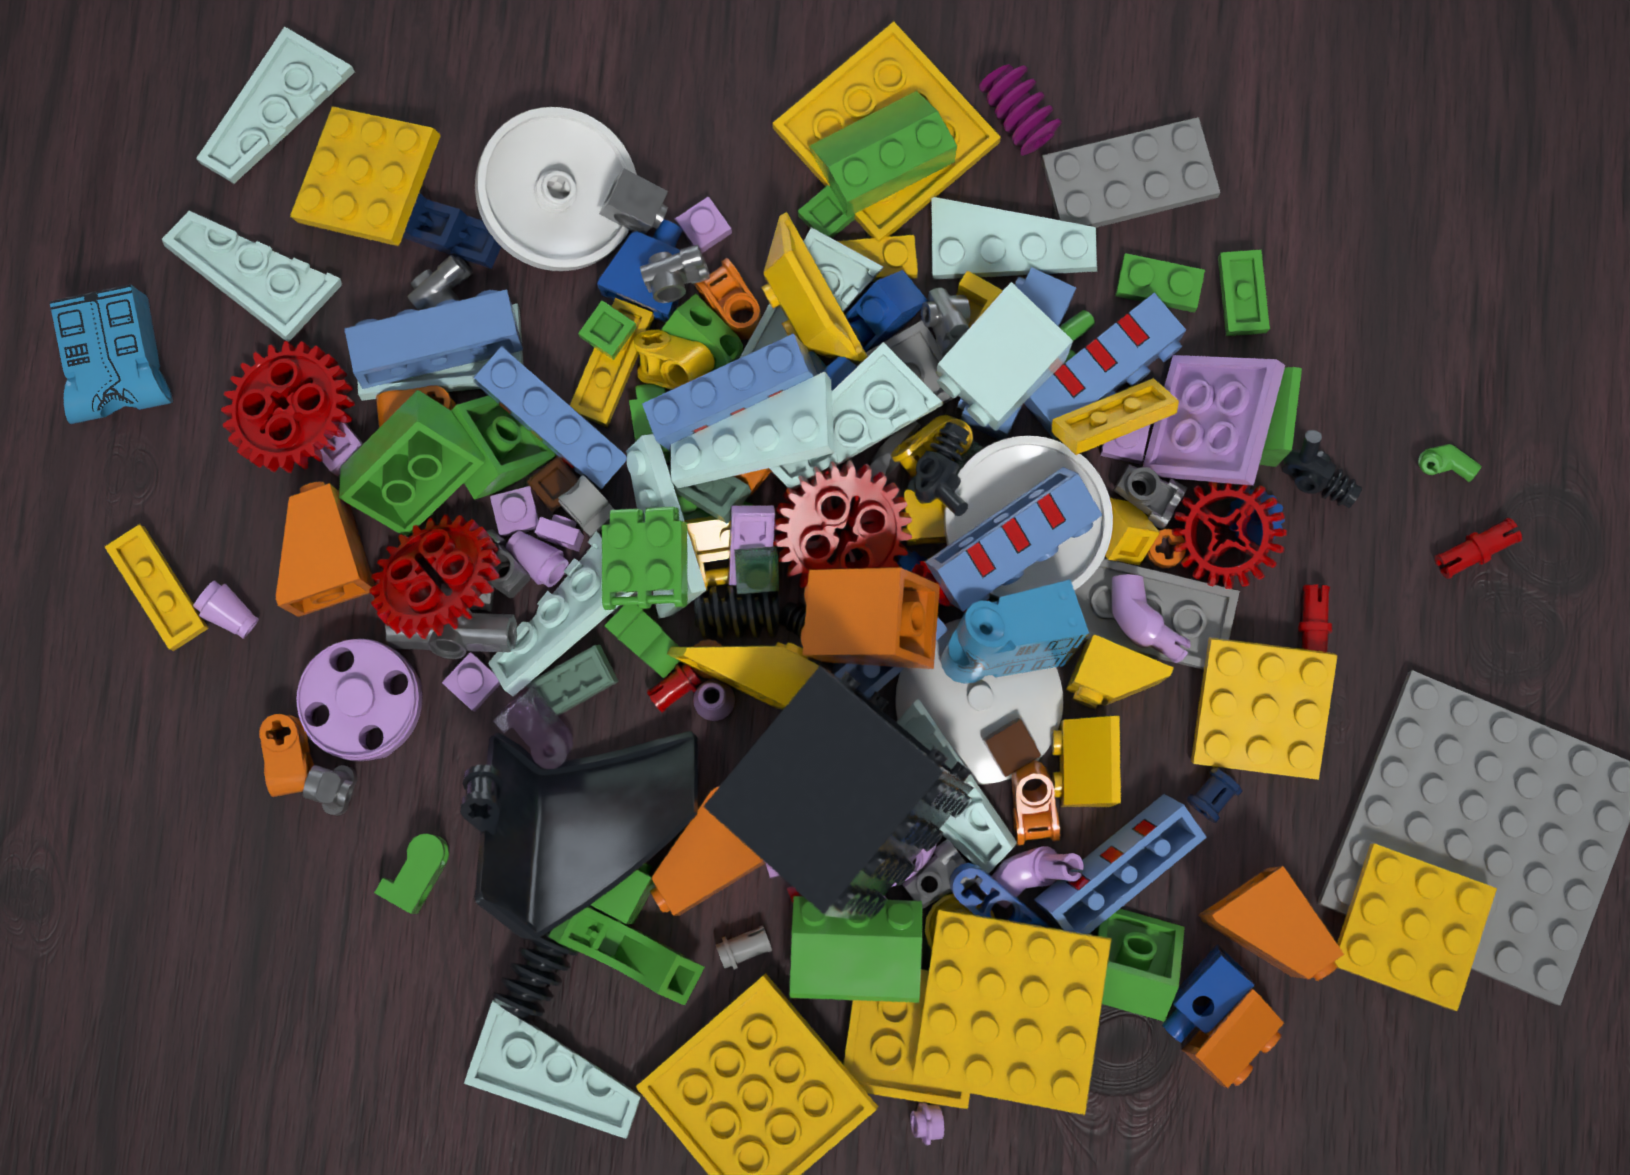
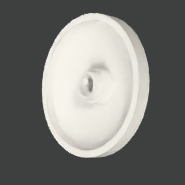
[475,107,637,271]
[944,436,1113,599]
[895,619,1063,785]

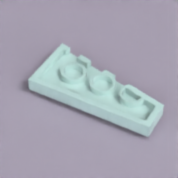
[196,27,355,184]
[739,227,883,359]
[769,342,943,490]
[671,372,834,488]
[897,699,1017,874]
[464,1000,641,1139]

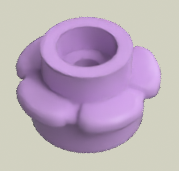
[910,1102,944,1145]

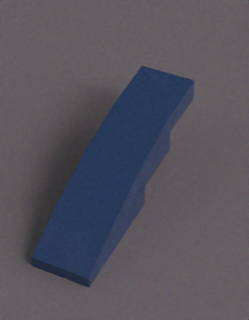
[403,193,501,269]

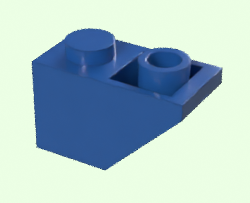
[845,270,928,352]

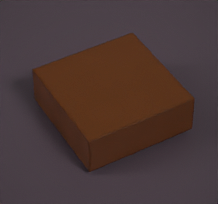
[527,456,578,514]
[982,718,1042,777]

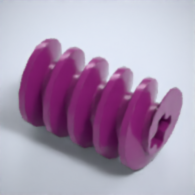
[979,64,1062,156]

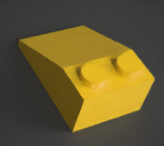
[667,642,819,710]

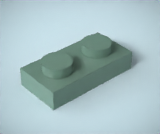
[668,463,752,524]

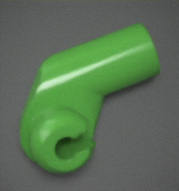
[1059,310,1095,367]
[1418,444,1482,482]

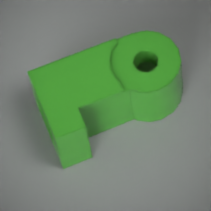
[661,294,743,372]
[605,605,680,679]
[374,834,450,914]

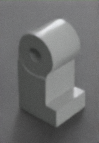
[558,475,615,538]

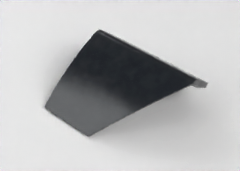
[460,731,698,940]

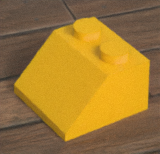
[1066,634,1173,709]
[1052,716,1121,807]

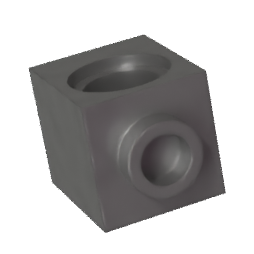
[599,168,668,234]

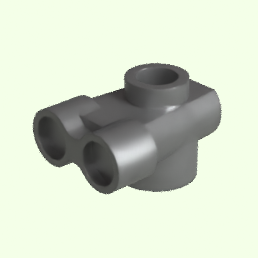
[640,244,710,303]
[408,255,473,310]
[921,288,970,357]
[1113,464,1187,530]
[487,529,530,598]
[303,765,358,816]
[902,839,977,909]

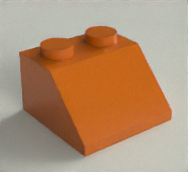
[1182,989,1284,1088]

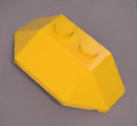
[761,212,868,366]

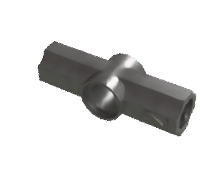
[385,612,517,659]

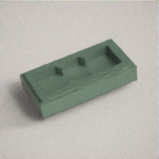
[527,645,619,721]

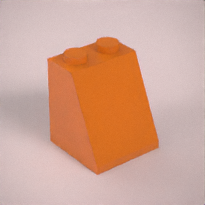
[276,481,375,617]
[801,568,940,669]
[650,786,765,916]
[1198,866,1344,981]

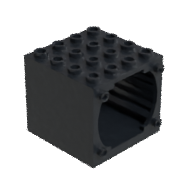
[703,666,974,921]

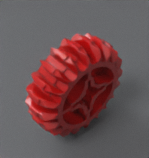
[1172,481,1287,589]

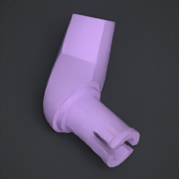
[1112,574,1191,663]
[982,846,1084,908]

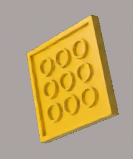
[772,22,1001,243]
[913,909,1112,1115]
[636,974,878,1175]

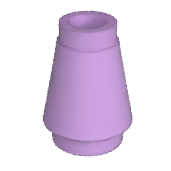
[506,531,568,587]
[193,581,259,639]
[693,679,735,721]

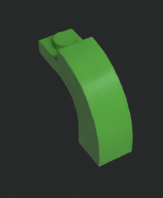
[548,906,705,1006]

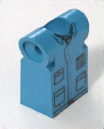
[49,284,173,424]
[941,579,1089,684]

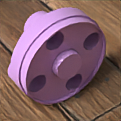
[297,639,422,761]

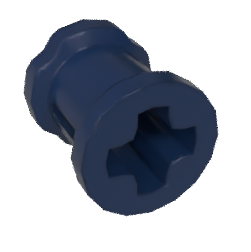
[1186,767,1243,823]

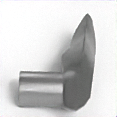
[870,421,921,478]

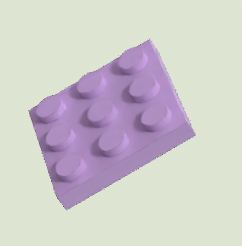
[1143,355,1285,486]

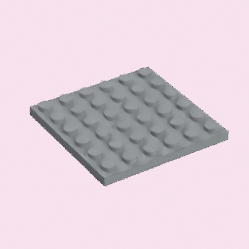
[1317,670,1630,1006]

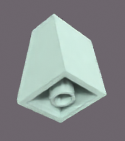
[936,282,1073,431]

